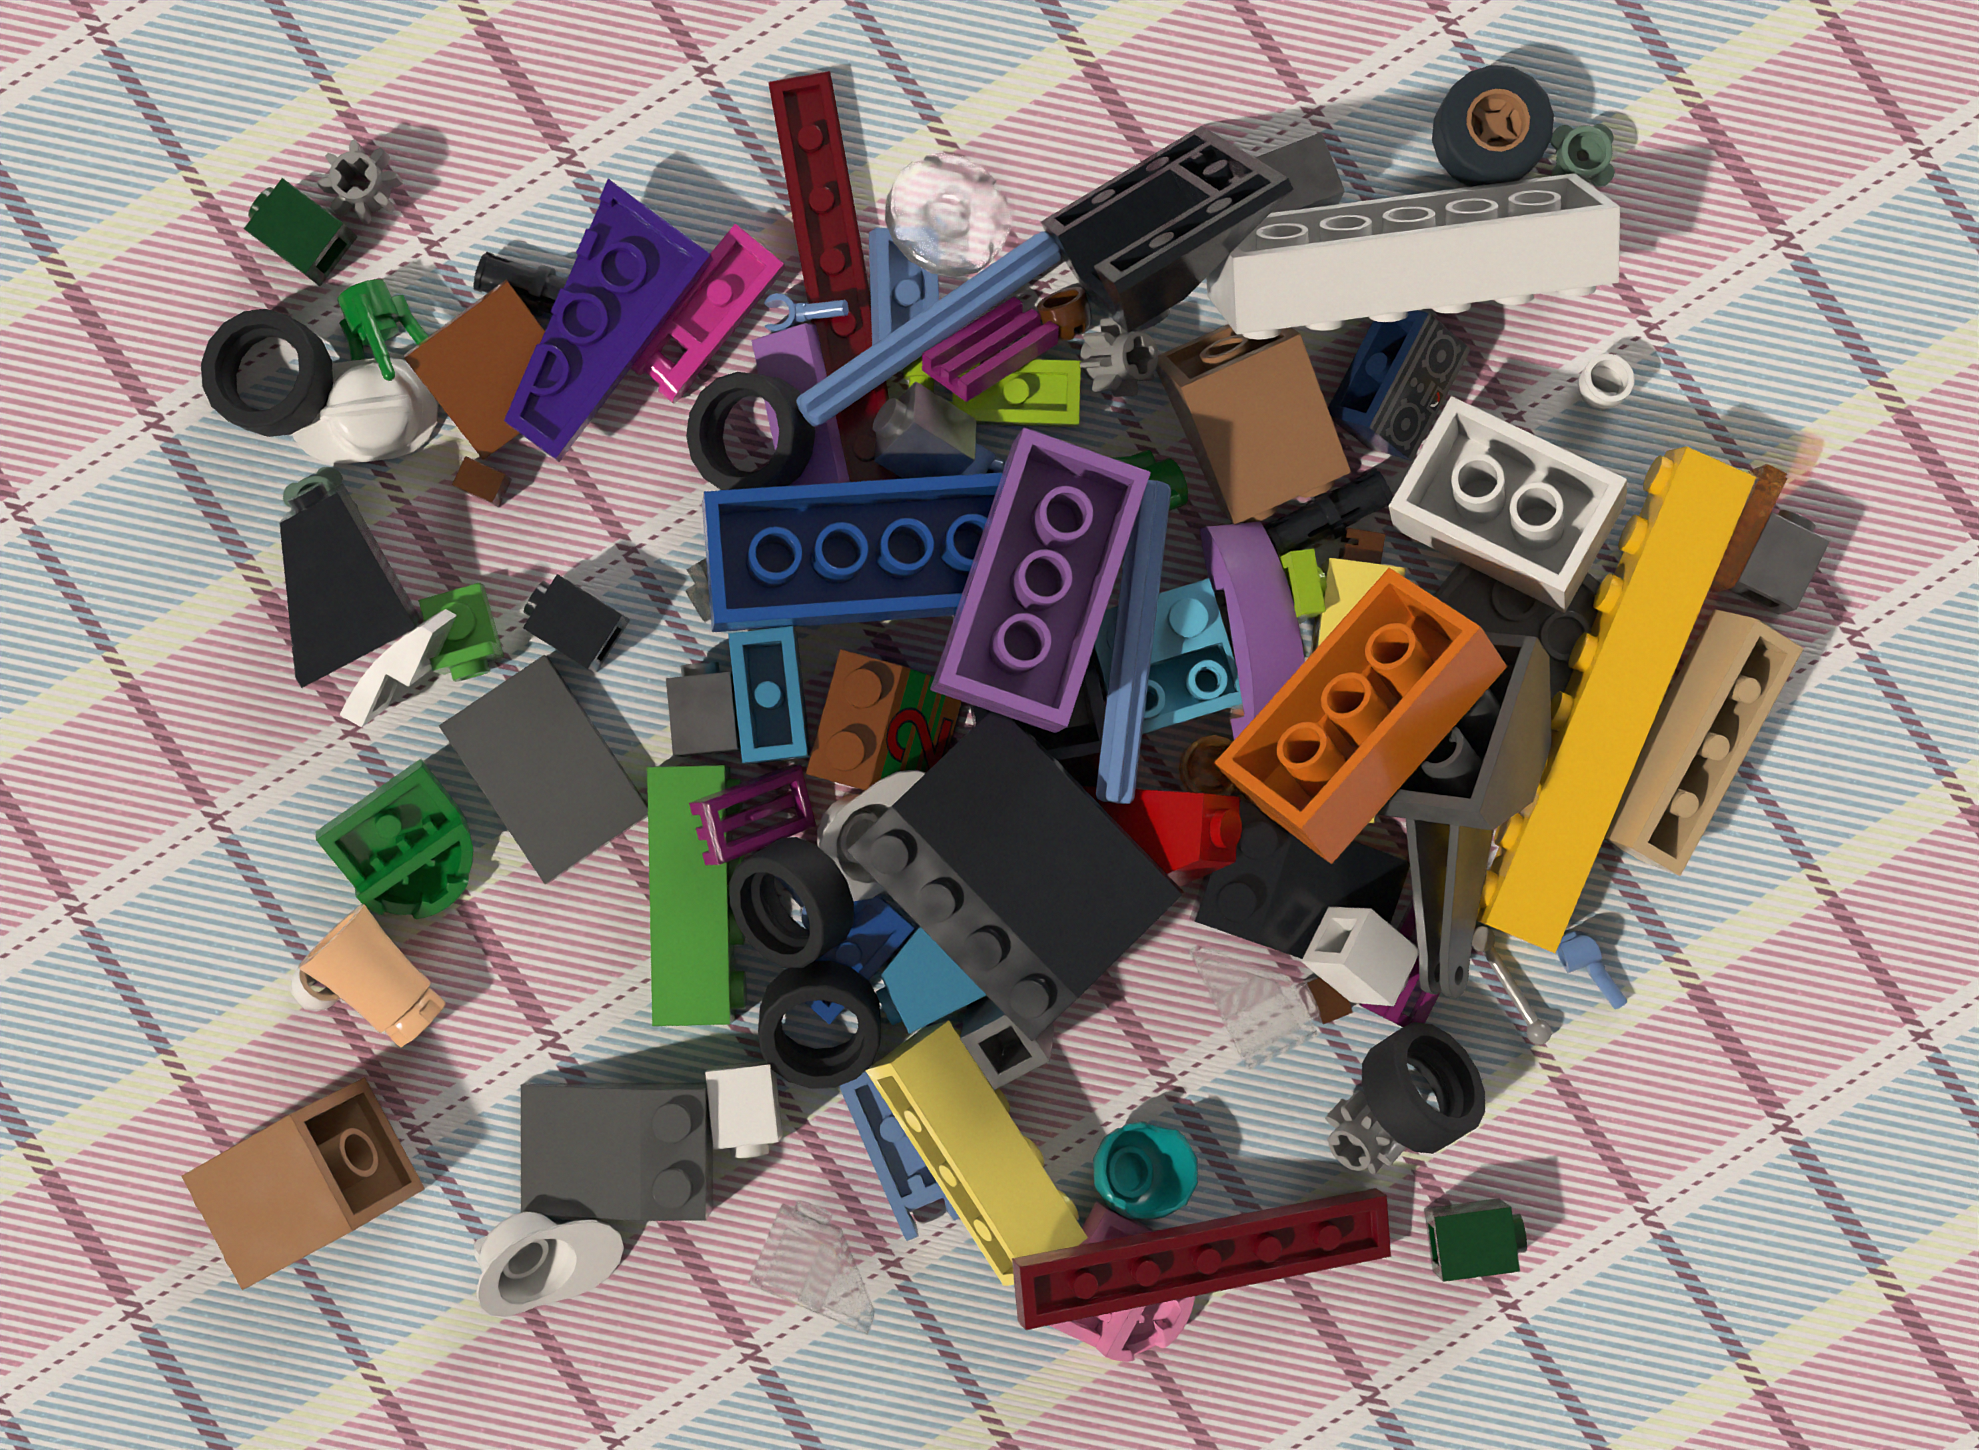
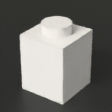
[1301,907,1419,1006]
[705,1060,783,1158]

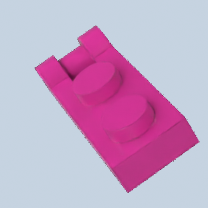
[631,224,786,403]

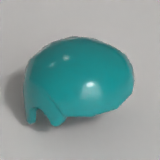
[1093,1121,1198,1220]

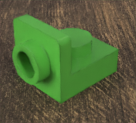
[418,583,504,682]

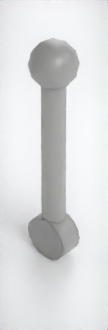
[1472,926,1552,1045]

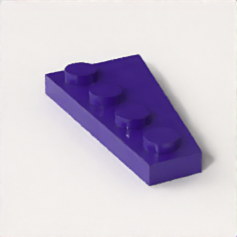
[504,179,713,462]

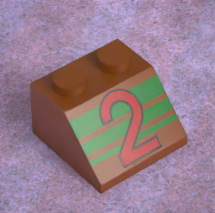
[806,649,962,790]

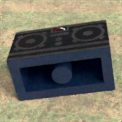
[1328,310,1471,461]

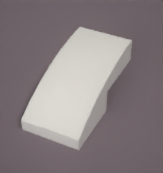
[340,609,457,727]

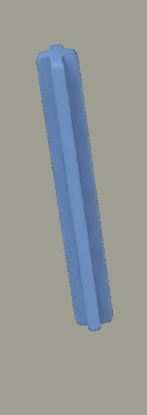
[796,231,1061,426]
[1095,480,1171,804]

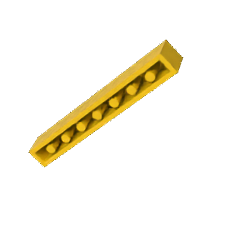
[1476,446,1756,954]

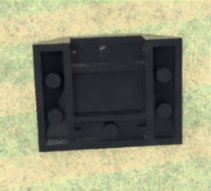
[1041,126,1294,333]

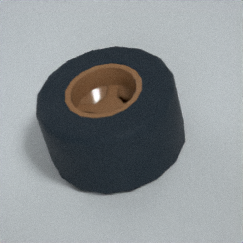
[1432,65,1554,187]

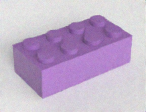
[930,427,1151,733]

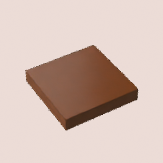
[403,280,545,460]

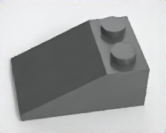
[521,1082,713,1221]

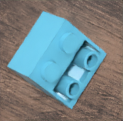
[1092,578,1243,734]

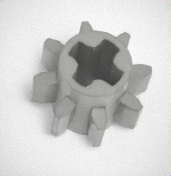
[317,140,403,225]
[1080,318,1158,397]
[1325,1090,1406,1174]

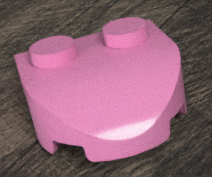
[1049,1201,1195,1362]

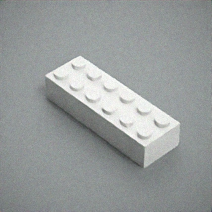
[1206,173,1620,339]

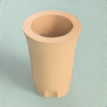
[298,904,446,1048]

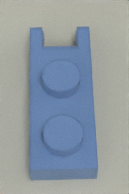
[839,1071,960,1241]

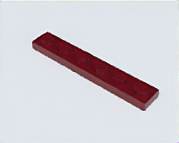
[1012,1188,1391,1330]

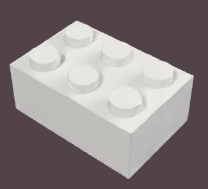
[1389,396,1627,613]

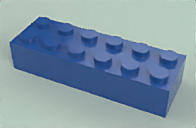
[702,473,1002,632]

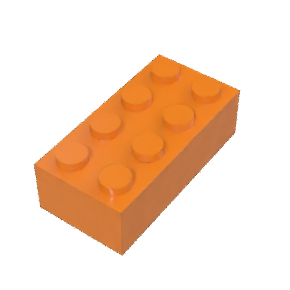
[1214,567,1507,864]

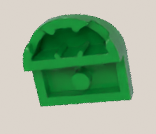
[315,759,474,919]

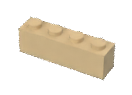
[1604,609,1804,876]

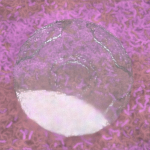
[885,153,1011,277]

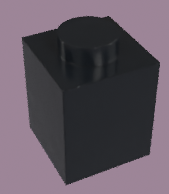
[523,574,630,673]

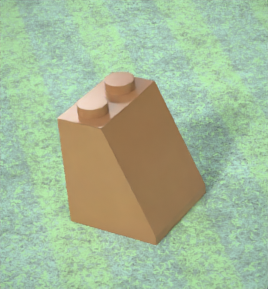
[1156,324,1351,525]
[181,1077,425,1290]

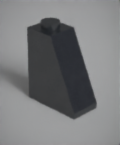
[279,482,420,688]

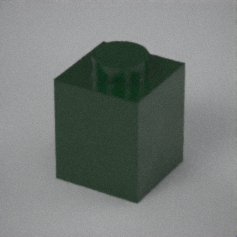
[244,178,357,286]
[1424,1198,1527,1282]

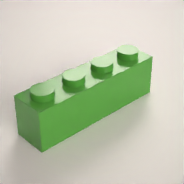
[647,765,747,1026]

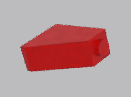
[1082,786,1242,887]

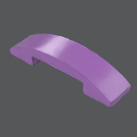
[1200,522,1305,740]

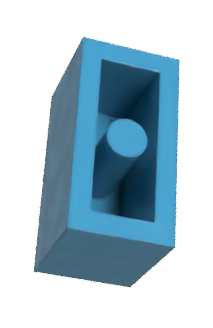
[728,626,811,764]

